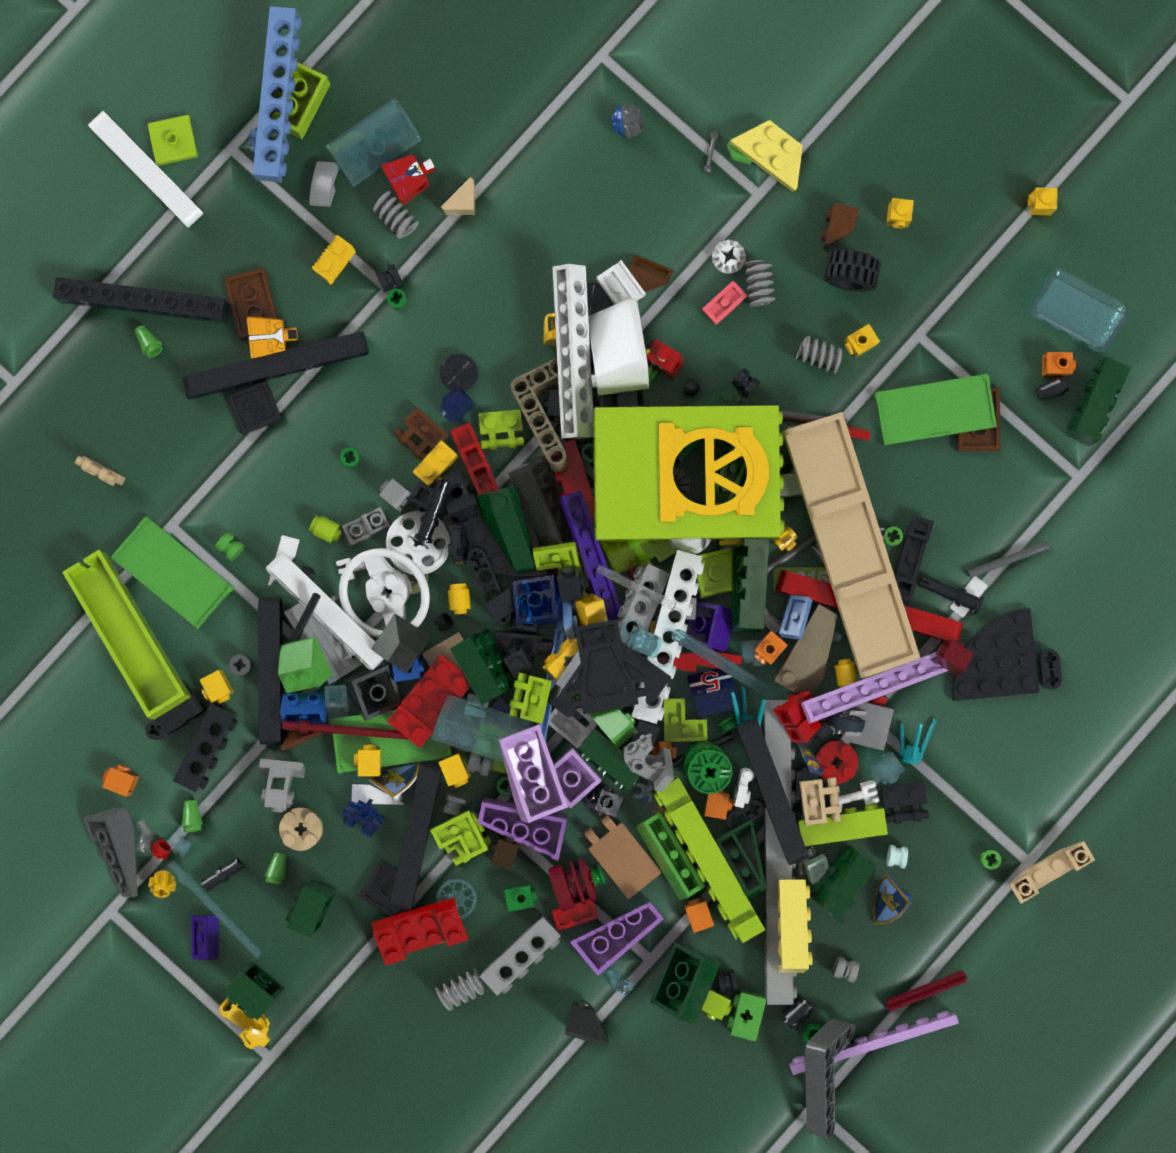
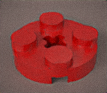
[815,741,858,784]

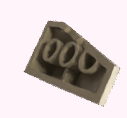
[774,604,838,696]

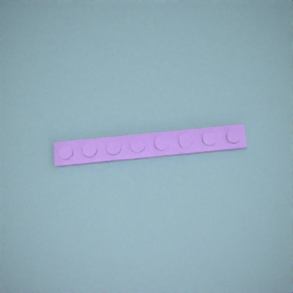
[801,652,948,724]
[789,1010,959,1075]

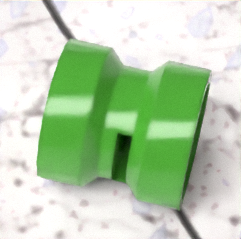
[215,532,245,561]

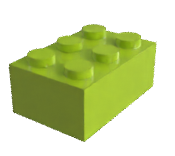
[271,62,331,140]

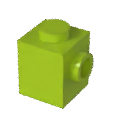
[702,988,732,1020]

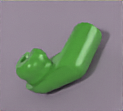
[727,137,751,165]

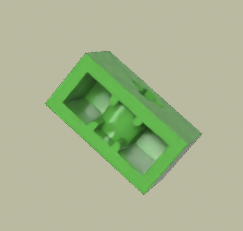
[727,989,767,1042]

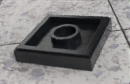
[227,380,283,436]
[359,859,401,916]

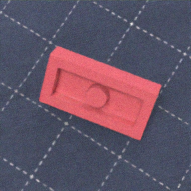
[702,281,747,325]

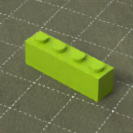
[796,804,888,846]

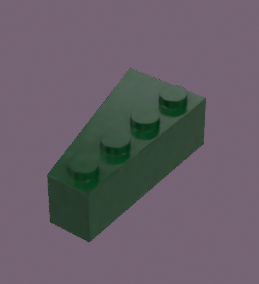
[1066,357,1131,446]
[676,381,741,464]
[731,538,770,633]

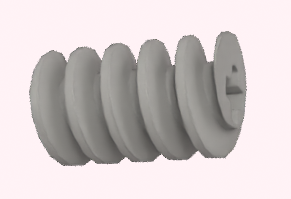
[373,191,419,239]
[745,260,775,307]
[795,336,843,375]
[435,968,484,1011]

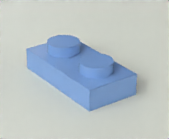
[779,595,813,640]
[563,600,578,638]

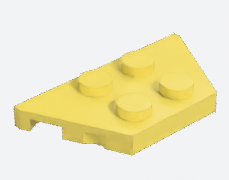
[729,120,803,192]

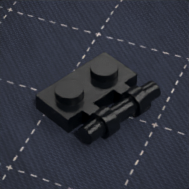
[881,782,929,824]

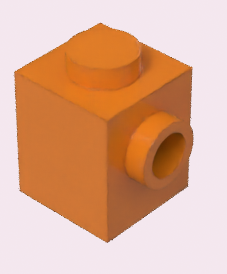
[1042,352,1076,377]
[753,631,787,665]
[102,764,139,797]
[703,788,733,820]

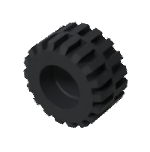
[824,250,881,292]

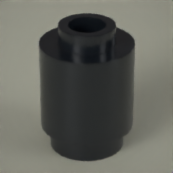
[782,997,814,1029]

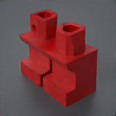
[773,691,821,743]

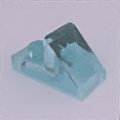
[626,626,663,658]

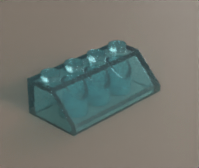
[325,98,422,187]
[432,695,530,763]

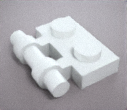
[732,767,754,808]

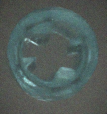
[173,836,192,858]

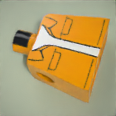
[247,316,298,358]

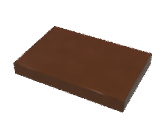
[224,268,278,340]
[957,387,1001,451]

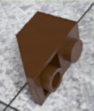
[821,203,860,249]

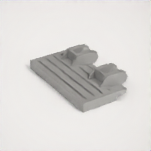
[284,595,363,685]

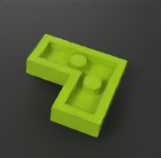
[533,542,582,575]
[663,698,707,742]
[430,810,489,859]

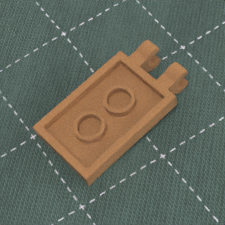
[584,814,662,900]

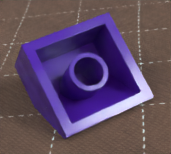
[679,601,732,652]

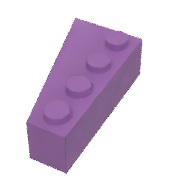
[478,797,568,861]
[570,902,665,976]

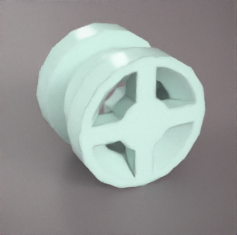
[886,845,908,869]

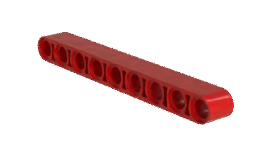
[775,570,963,642]

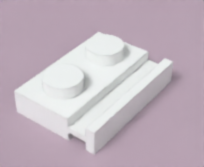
[596,260,646,305]

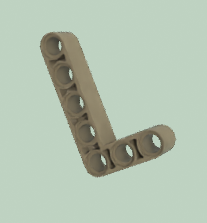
[511,358,569,472]

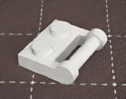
[549,695,597,748]

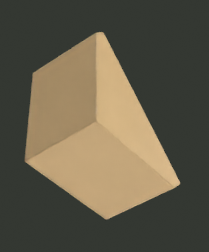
[441,177,475,215]

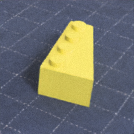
[777,880,812,973]

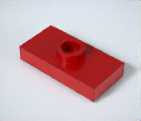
[551,898,599,931]

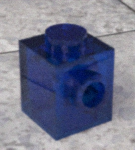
[440,388,476,422]

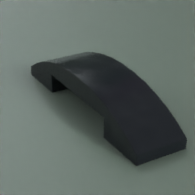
[895,515,934,602]

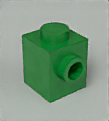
[504,883,538,912]

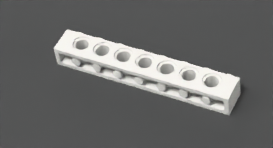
[553,264,593,439]
[631,550,705,724]

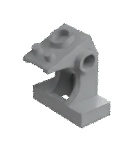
[623,733,674,793]
[259,759,305,812]

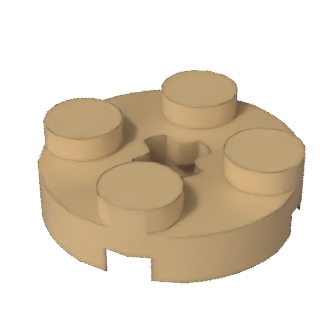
[279,807,323,851]

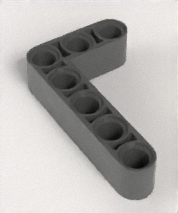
[805,1018,855,1139]

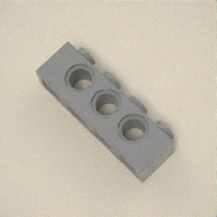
[617,564,670,653]
[479,914,561,995]

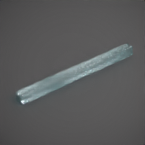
[672,629,777,699]

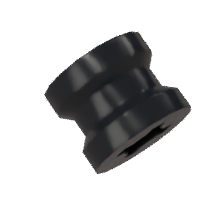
[717,969,738,994]

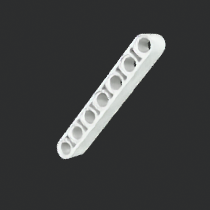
[88,111,204,228]
[266,553,384,671]

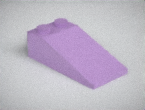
[498,725,568,823]

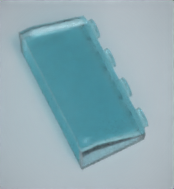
[1030,266,1128,353]

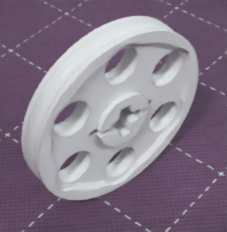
[386,511,450,574]

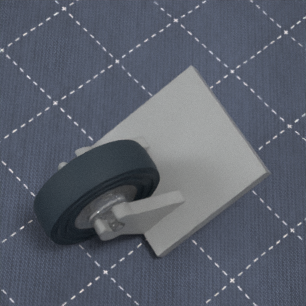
[825,702,894,751]

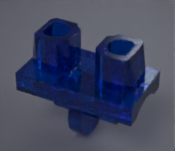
[342,798,385,837]

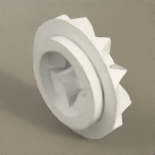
[712,239,746,274]

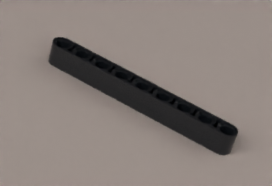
[182,332,369,399]

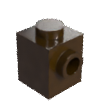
[490,835,520,871]

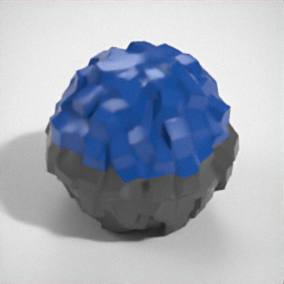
[611,104,643,138]

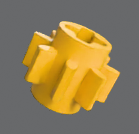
[771,525,798,551]
[148,871,176,898]

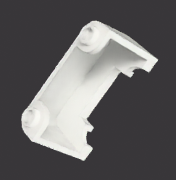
[588,298,649,395]

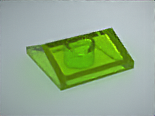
[600,540,654,575]

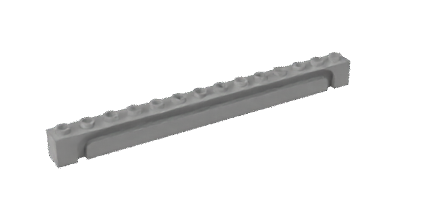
[763,700,797,1005]

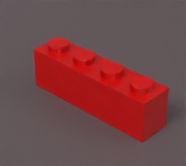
[553,439,595,524]

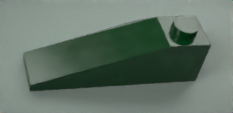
[475,485,536,573]

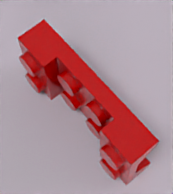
[387,653,471,748]
[372,897,468,965]

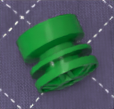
[682,741,733,794]

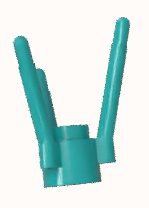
[731,686,766,728]
[899,718,937,765]

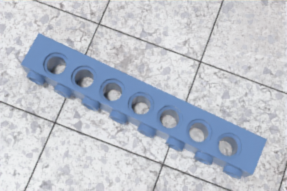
[253,6,301,183]

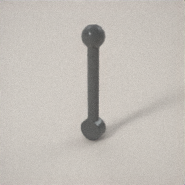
[703,131,719,174]

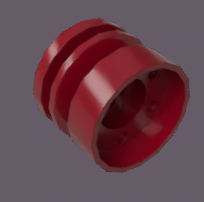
[548,857,597,912]

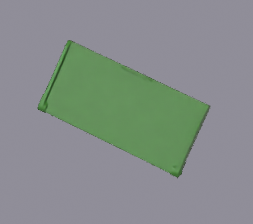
[874,373,997,446]
[111,516,234,629]
[331,710,453,774]

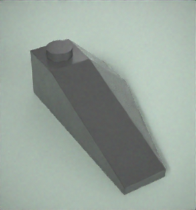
[83,807,138,897]

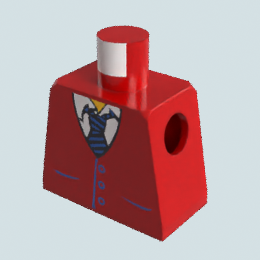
[382,155,436,206]
[645,339,684,381]

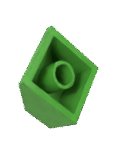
[278,636,333,693]

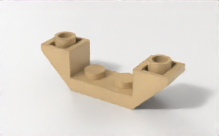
[1009,841,1095,904]

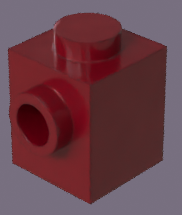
[935,640,974,676]

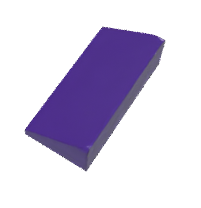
[192,915,219,960]

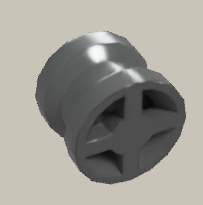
[229,654,253,676]
[442,794,467,816]

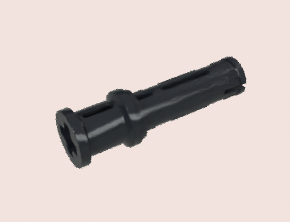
[414,478,451,544]
[918,574,984,614]

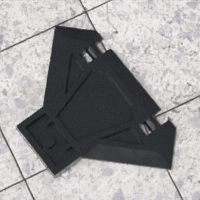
[547,619,671,717]

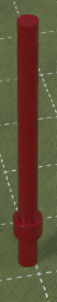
[282,720,409,740]

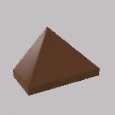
[629,254,674,292]
[281,730,325,751]

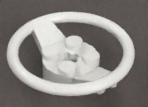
[339,548,430,638]

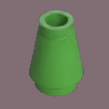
[134,325,162,358]
[181,800,203,833]
[265,853,287,885]

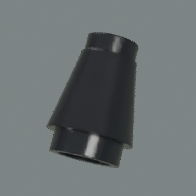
[1035,375,1069,400]

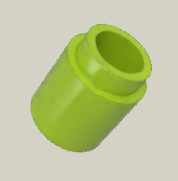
[309,515,343,544]

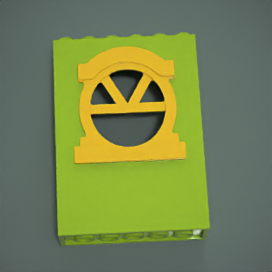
[593,405,784,541]

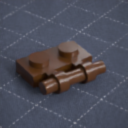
[394,407,449,460]

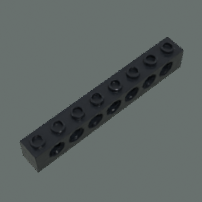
[53,277,229,324]

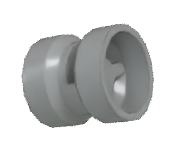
[832,956,860,983]

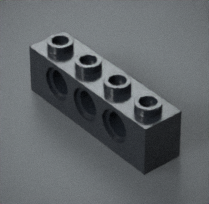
[173,703,238,792]

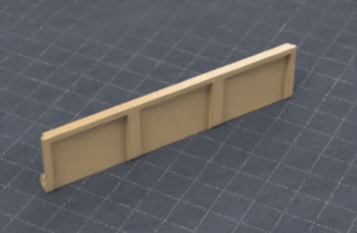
[782,412,920,678]

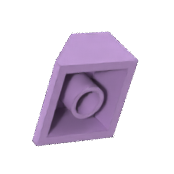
[553,748,602,809]

